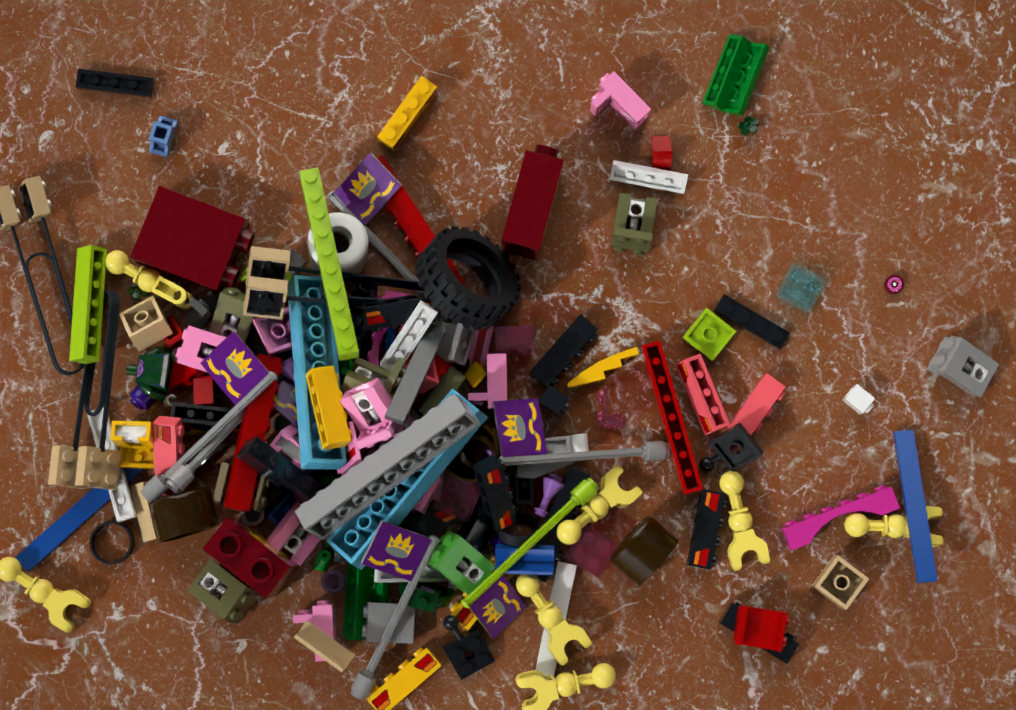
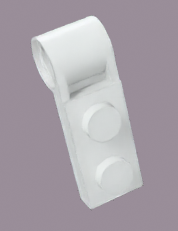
[545,433,589,454]

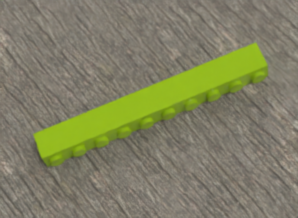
[299,167,359,361]

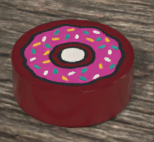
[884,275,904,295]

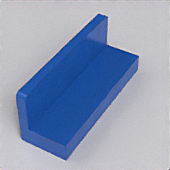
[495,544,554,575]

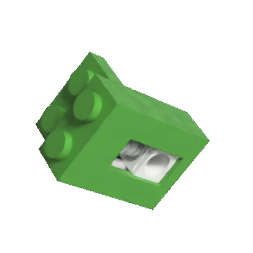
[427,531,495,595]

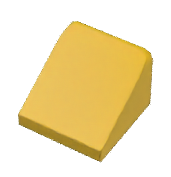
[464,361,487,388]

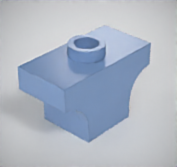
[149,116,179,158]

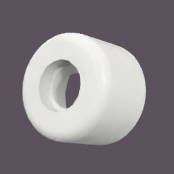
[307,212,369,275]

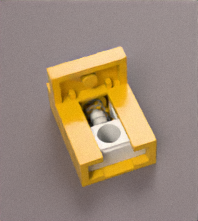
[110,421,154,469]

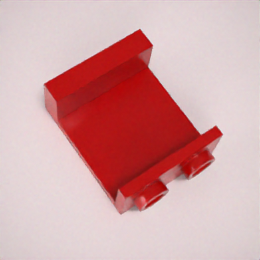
[733,604,790,652]

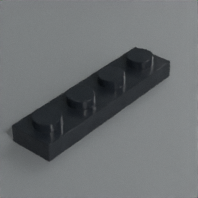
[75,69,154,98]
[714,294,790,350]

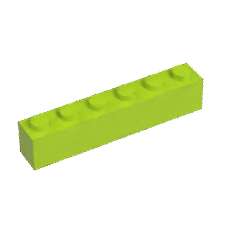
[69,245,107,364]

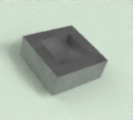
[289,248,307,276]

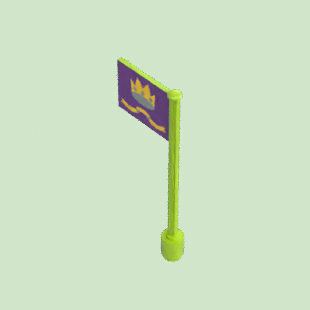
[461,478,599,639]

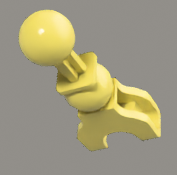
[105,250,194,310]
[557,464,643,545]
[719,471,770,571]
[844,506,944,547]
[0,557,91,633]
[516,574,592,666]
[515,663,616,710]

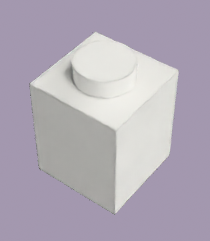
[842,384,875,414]

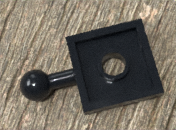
[699,423,764,472]
[442,615,495,680]

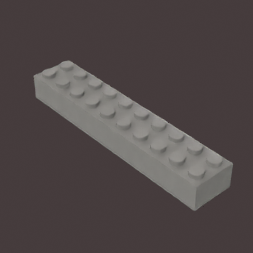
[295,394,481,540]

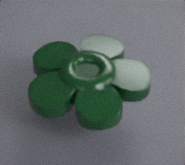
[738,116,760,136]
[127,283,149,300]

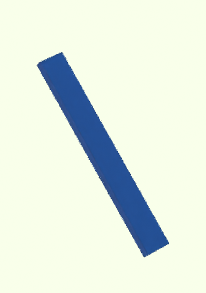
[893,430,938,584]
[15,468,144,572]

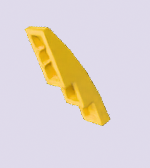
[566,347,639,389]

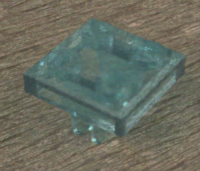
[774,262,827,314]

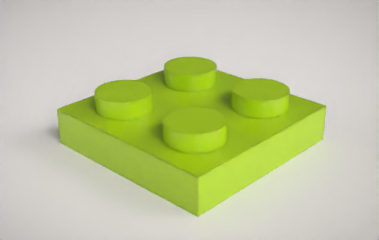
[682,308,736,362]

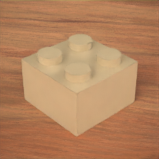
[119,296,173,352]
[811,555,869,610]

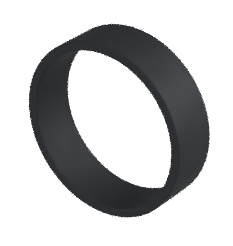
[497,513,541,547]
[89,521,134,564]

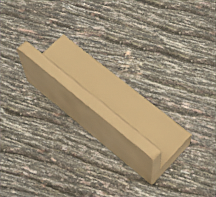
[130,481,163,542]
[294,620,355,672]

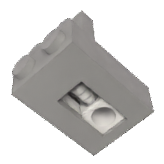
[927,335,999,397]

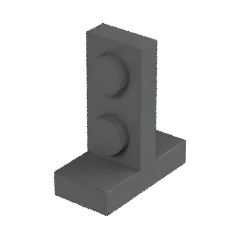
[184,291,219,329]

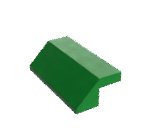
[702,35,770,116]
[342,561,389,640]

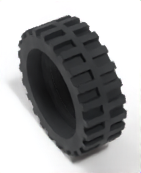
[415,226,521,330]

